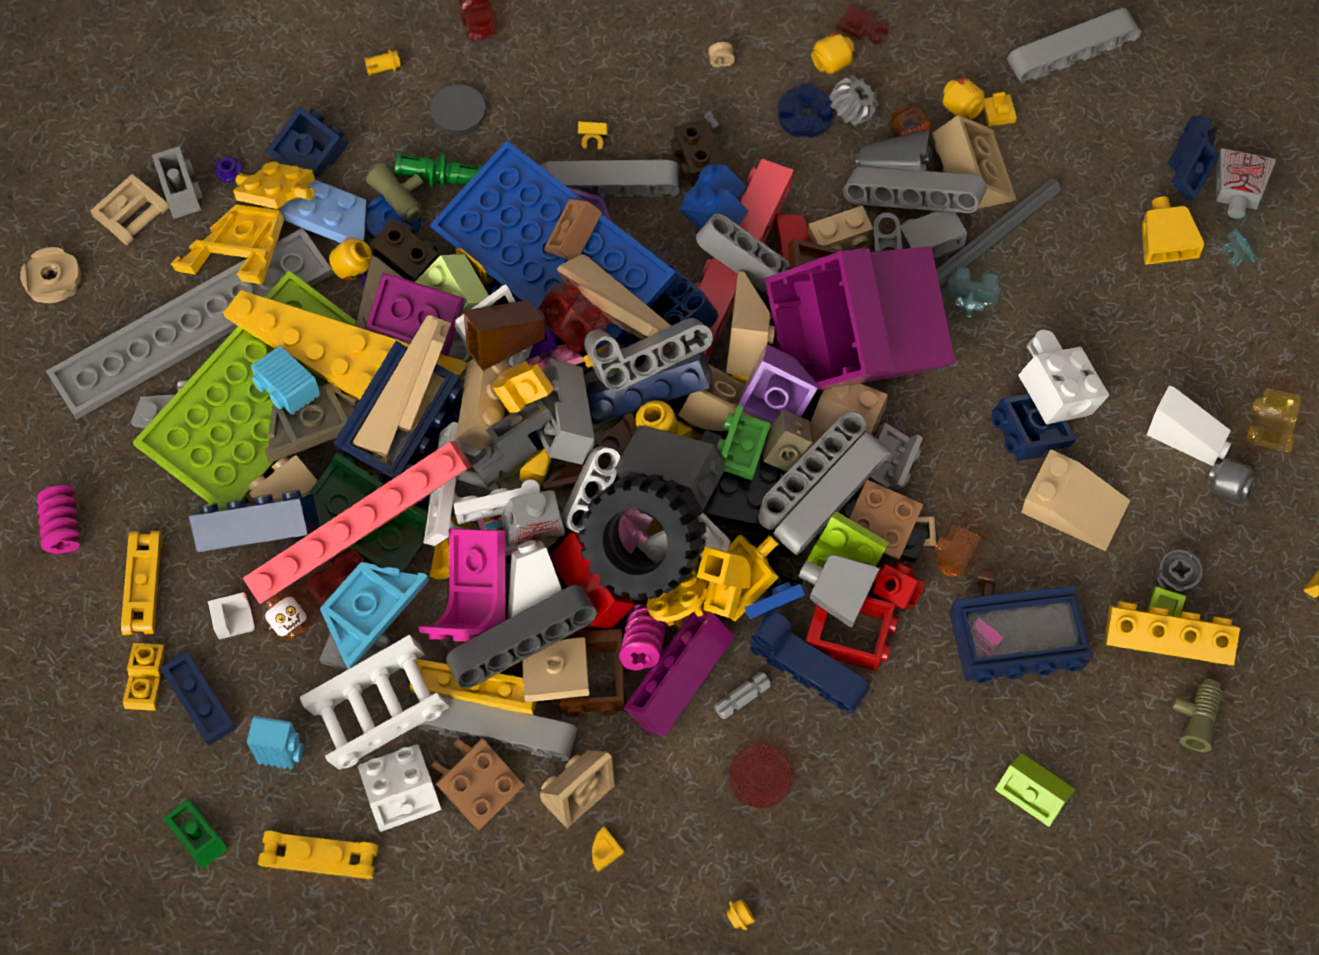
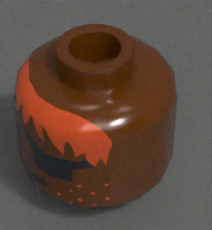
[890,104,932,137]

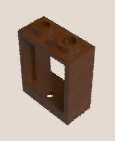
[560,629,625,717]

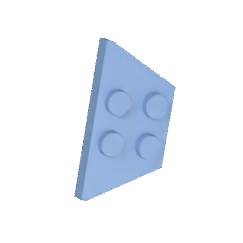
[264,180,366,243]

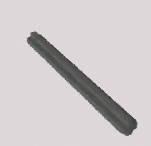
[936,178,1061,287]

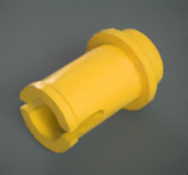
[364,49,401,76]

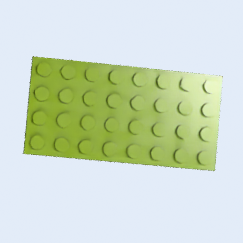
[133,271,356,507]

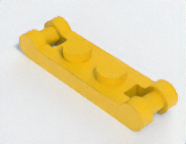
[121,531,163,635]
[258,831,379,879]

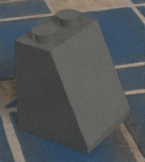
[615,426,726,514]

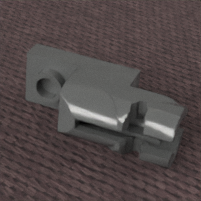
[470,399,553,488]

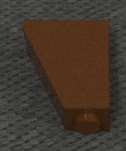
[464,300,547,371]

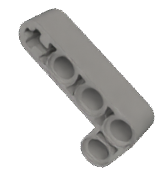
[584,318,713,391]

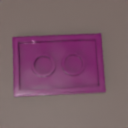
[365,272,466,356]

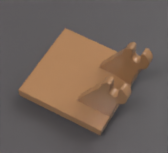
[849,480,923,560]
[430,738,524,830]

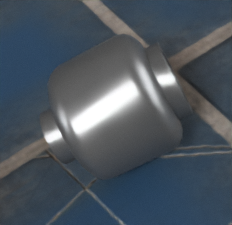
[1208,458,1257,503]

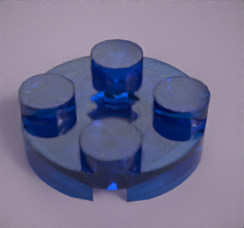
[778,83,834,138]

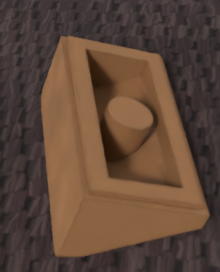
[544,199,601,261]

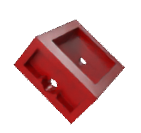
[806,596,899,671]

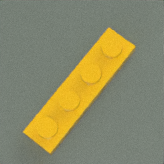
[409,659,537,715]

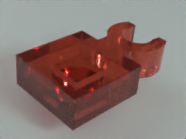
[837,4,889,45]

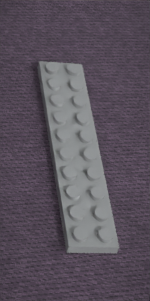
[46,228,333,420]

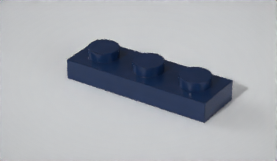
[160,651,236,746]

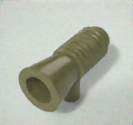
[366,163,423,223]
[1171,679,1223,753]

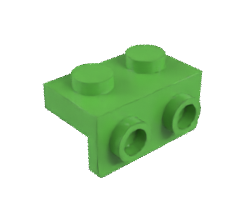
[716,404,771,480]

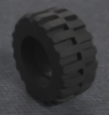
[579,473,706,600]

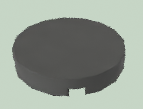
[430,84,486,136]

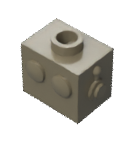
[763,409,812,472]

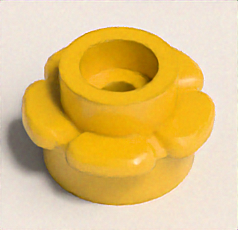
[726,898,755,930]

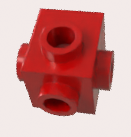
[872,562,927,610]

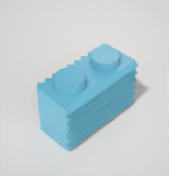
[251,346,320,415]
[247,716,304,770]

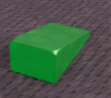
[163,799,228,869]

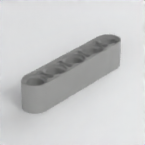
[1007,8,1141,84]
[540,160,680,197]
[843,167,987,213]
[696,214,790,295]
[758,411,866,530]
[773,431,891,555]
[419,694,577,761]

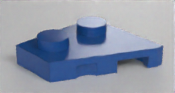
[744,582,805,619]

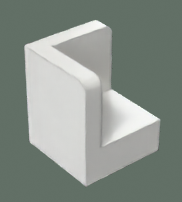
[208,592,255,640]

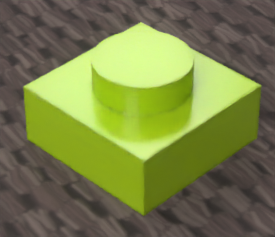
[1147,586,1186,616]

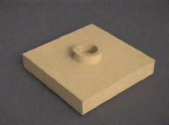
[523,637,589,702]

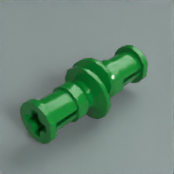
[395,151,483,188]

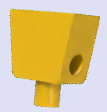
[1142,196,1204,265]

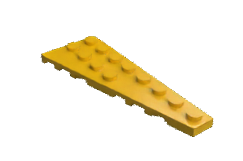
[223,290,468,434]

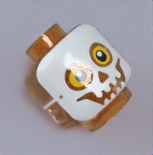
[262,595,309,642]

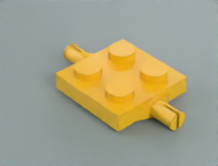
[233,162,315,209]
[702,534,779,622]

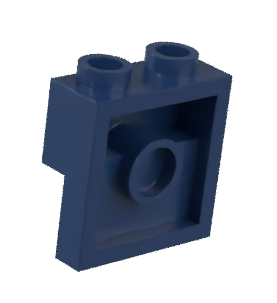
[266,106,349,179]
[992,394,1076,461]

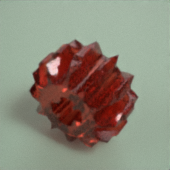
[458,0,496,41]

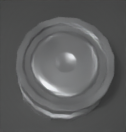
[1155,550,1203,597]

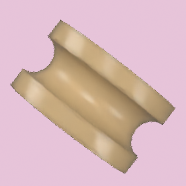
[709,42,735,67]

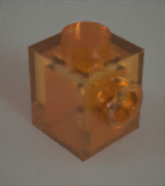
[933,524,982,578]

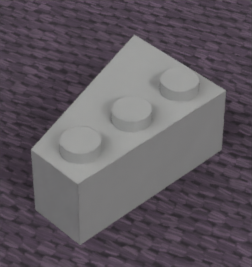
[536,359,594,465]

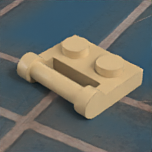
[90,174,169,246]

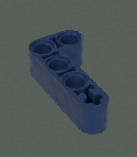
[651,251,718,340]
[750,610,870,714]

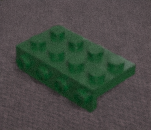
[309,453,428,573]

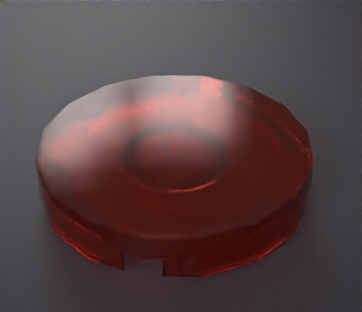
[729,745,793,808]

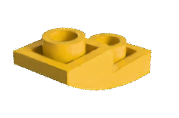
[123,643,165,711]

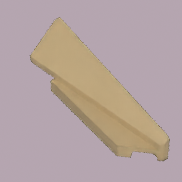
[557,254,684,354]
[354,315,451,457]

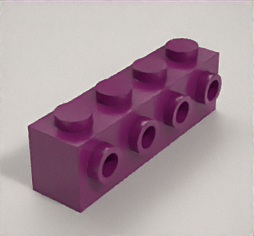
[624,611,734,737]

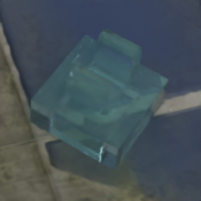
[1219,229,1259,267]

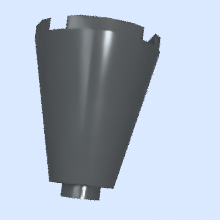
[855,130,935,172]

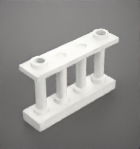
[424,422,505,546]
[300,635,449,770]

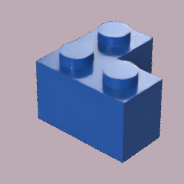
[678,164,749,230]

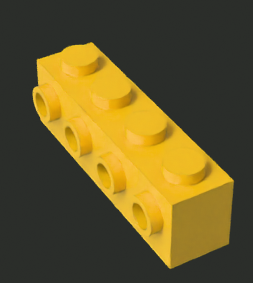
[1104,601,1240,666]

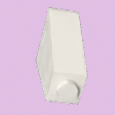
[1147,385,1231,466]
[507,540,562,620]

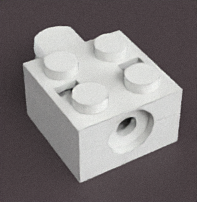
[1018,330,1109,424]

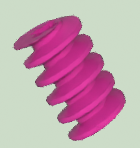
[36,485,81,554]
[619,604,667,671]

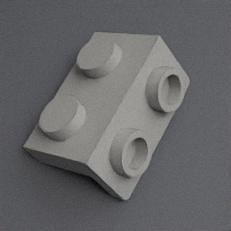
[868,422,923,491]

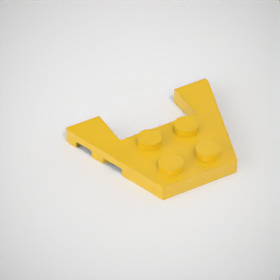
[171,204,285,285]

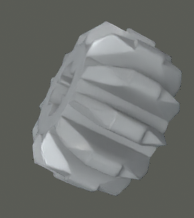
[829,75,879,126]

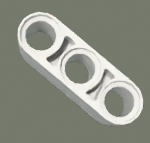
[562,446,621,533]

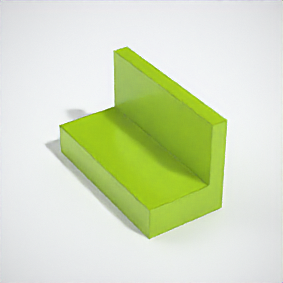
[995,753,1076,827]

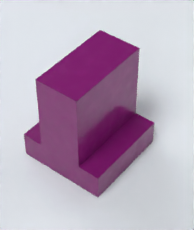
[765,246,956,393]

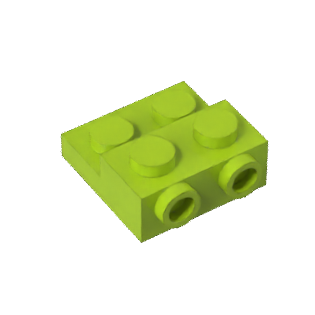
[807,511,889,568]

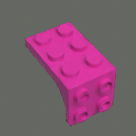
[419,529,505,641]

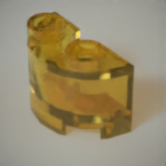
[1246,388,1302,453]

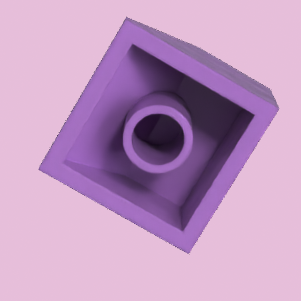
[736,344,818,426]

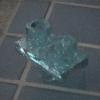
[945,267,1001,317]

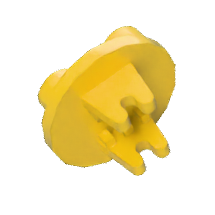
[647,570,707,626]

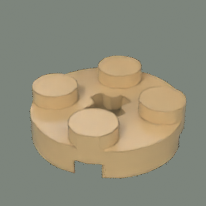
[20,247,81,303]

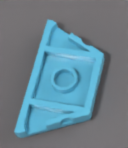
[320,562,429,669]

